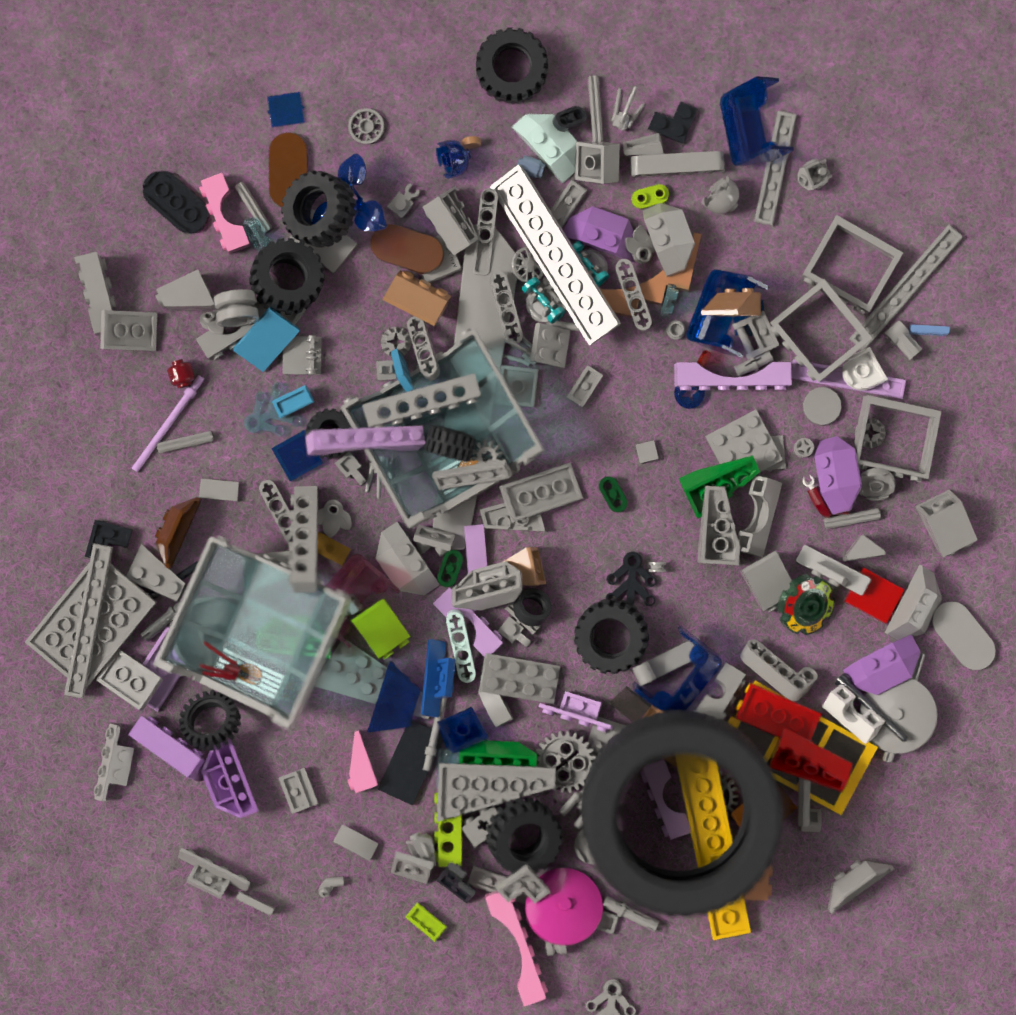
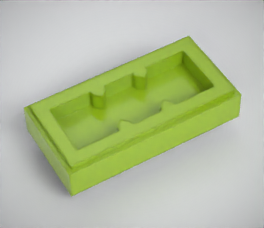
[405,902,447,942]

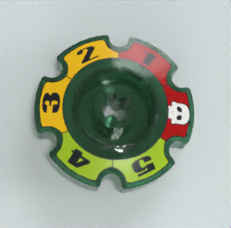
[778,574,835,635]

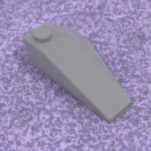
[697,486,740,565]

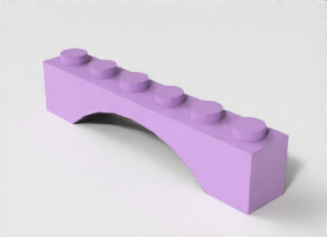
[674,362,792,391]
[306,426,425,455]

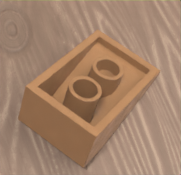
[702,288,761,316]

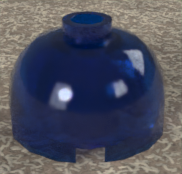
[436,140,471,179]

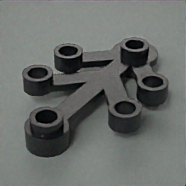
[605,552,656,606]

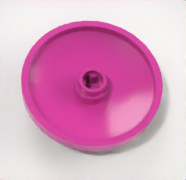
[525,868,603,946]

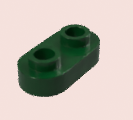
[599,476,627,513]
[437,550,463,587]

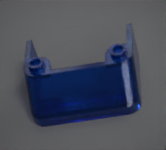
[720,76,794,166]
[686,269,769,358]
[632,625,722,712]

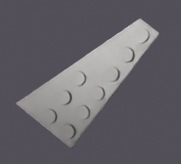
[437,763,556,822]

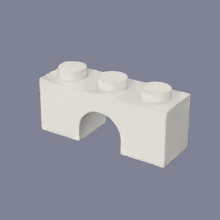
[822,684,885,744]

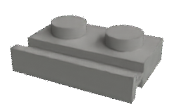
[279,768,319,814]

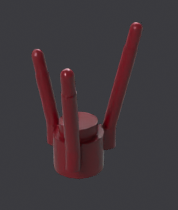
[199,641,241,681]

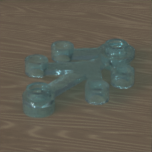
[244,382,311,437]

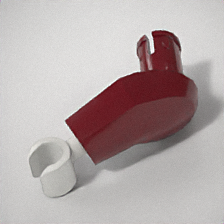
[803,473,849,518]

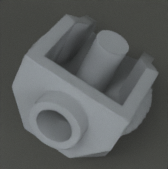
[797,158,832,191]
[406,832,436,867]

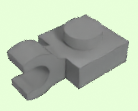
[335,451,366,486]
[497,617,531,647]

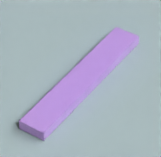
[791,359,906,399]

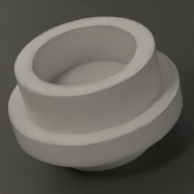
[666,320,685,340]

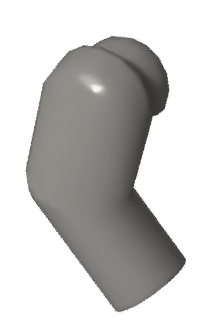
[318,876,344,898]

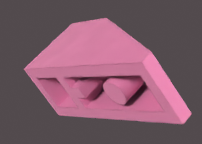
[348,731,378,793]

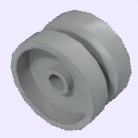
[214,290,259,327]

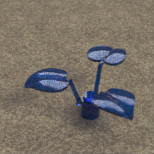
[312,154,387,231]

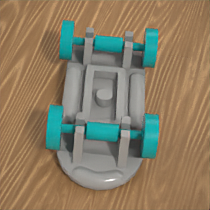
[522,241,609,324]

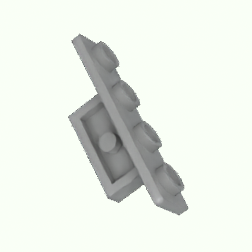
[796,545,871,596]
[94,724,134,802]
[178,848,250,899]

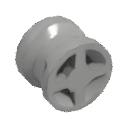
[794,438,814,458]

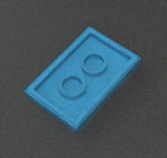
[233,307,300,372]

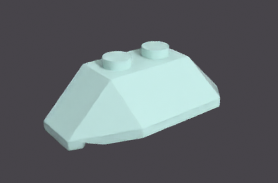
[512,114,577,183]

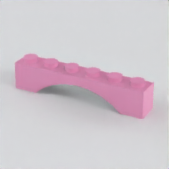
[485,890,548,1007]

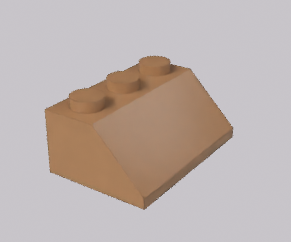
[383,270,451,326]

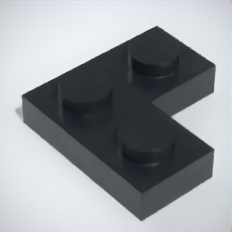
[648,101,698,144]
[85,520,133,558]
[436,862,476,904]

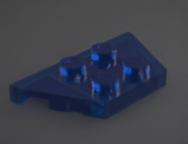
[367,661,421,732]

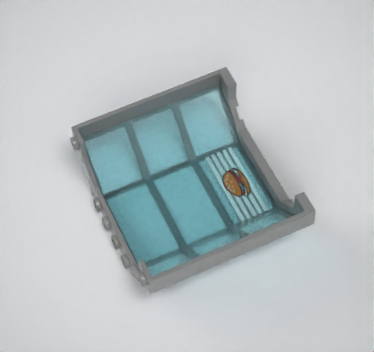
[341,328,545,529]
[153,535,352,730]

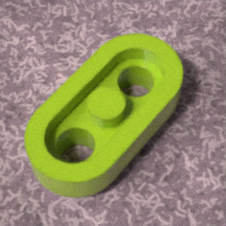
[631,184,669,209]

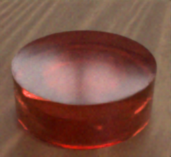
[697,350,712,368]

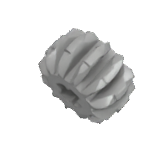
[471,439,504,465]

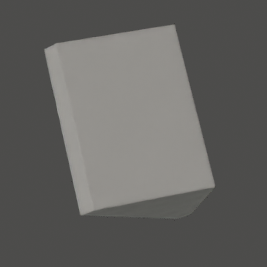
[843,535,885,562]

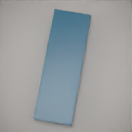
[391,348,413,392]

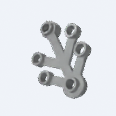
[586,979,636,1015]

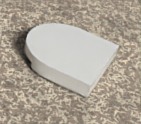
[842,347,888,391]

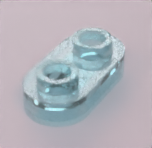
[243,217,270,253]
[660,283,679,317]

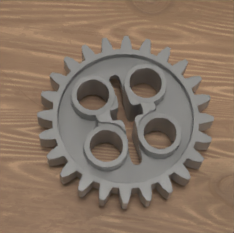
[536,730,597,793]

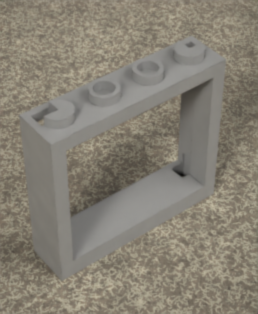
[801,215,903,314]
[770,279,873,382]
[853,395,942,482]

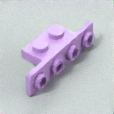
[539,691,615,733]

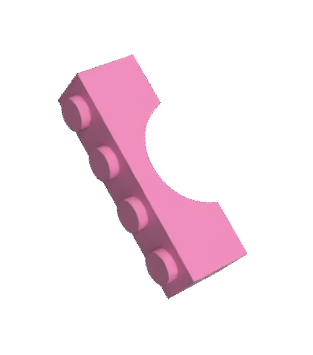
[199,173,251,254]

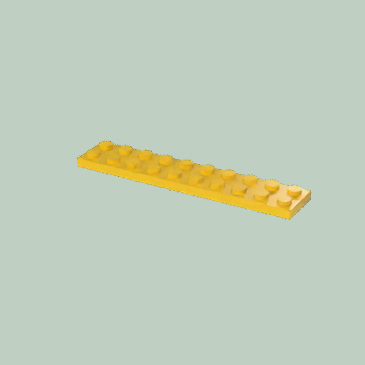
[675,753,751,940]

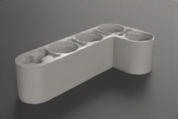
[632,636,707,686]
[740,639,818,702]

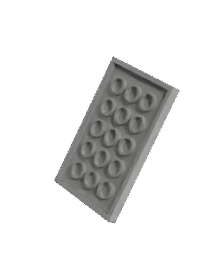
[25,562,157,689]

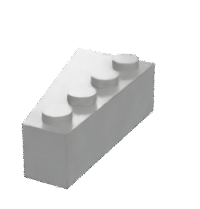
[74,252,116,336]

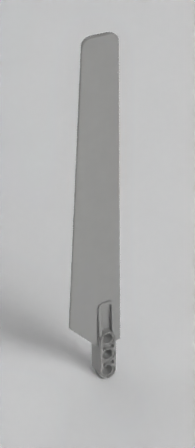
[433,188,520,550]

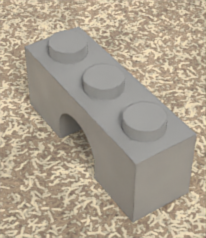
[696,663,746,720]

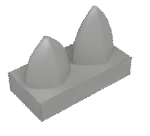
[413,525,456,556]
[345,594,365,617]

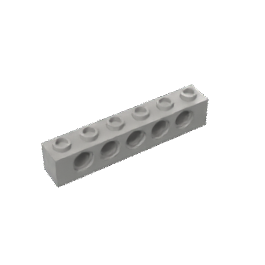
[363,373,481,428]
[288,486,319,593]

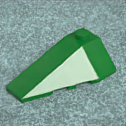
[679,455,760,519]

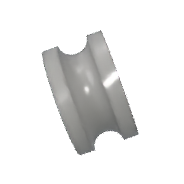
[649,562,666,572]

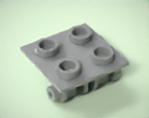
[282,336,322,375]

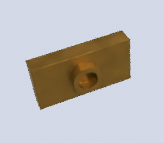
[317,532,351,566]

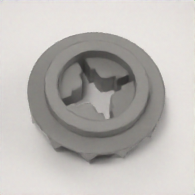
[381,327,411,357]
[855,417,886,448]

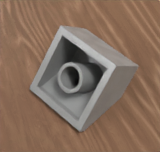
[575,141,620,184]

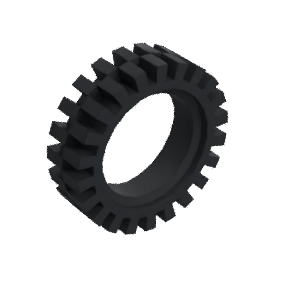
[179,690,241,751]

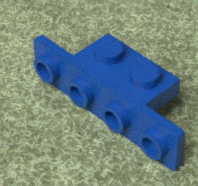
[421,639,455,718]

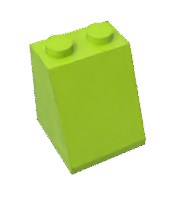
[352,598,411,660]

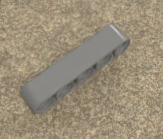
[630,151,725,177]

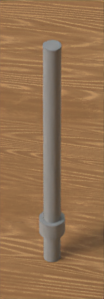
[423,657,455,771]

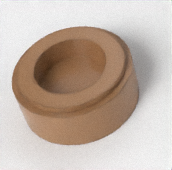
[462,136,481,149]

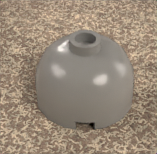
[702,176,739,214]

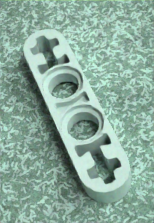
[446,609,476,683]

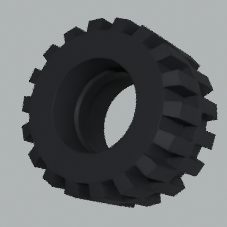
[305,408,352,460]
[424,425,476,462]

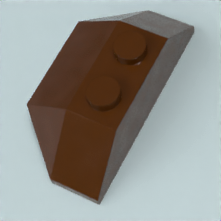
[155,497,202,569]

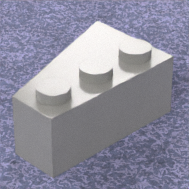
[423,185,478,255]

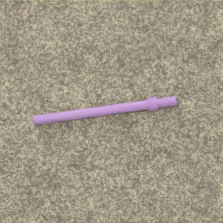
[132,375,205,472]

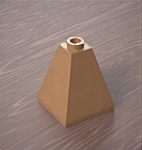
[503,547,546,586]

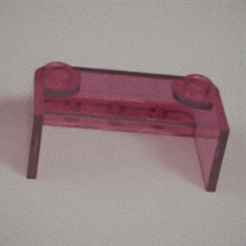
[308,554,401,648]

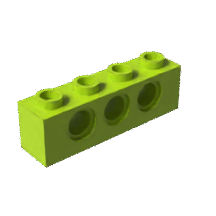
[434,793,462,867]

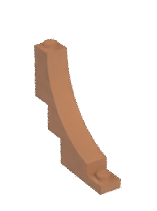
[600,233,701,318]

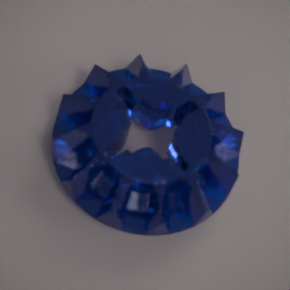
[674,387,705,409]

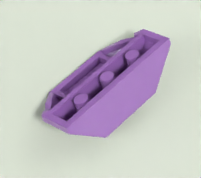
[563,206,634,263]
[814,436,862,515]
[843,635,921,695]
[201,739,258,818]

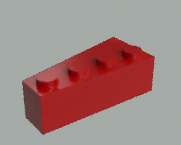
[769,728,852,792]

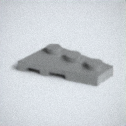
[480,503,545,532]

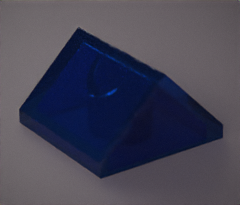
[437,707,489,754]

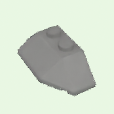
[642,203,695,277]
[376,522,440,596]
[452,561,522,610]
[885,565,942,640]
[828,860,894,914]

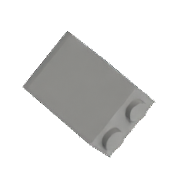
[155,270,216,311]
[915,489,977,557]
[740,551,797,612]

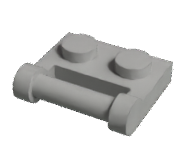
[732,310,779,359]

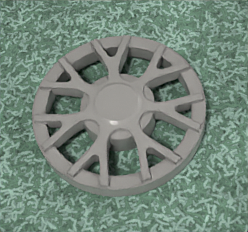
[348,108,384,144]
[512,247,544,282]

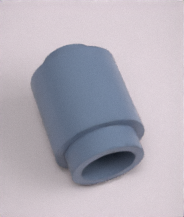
[517,155,545,179]

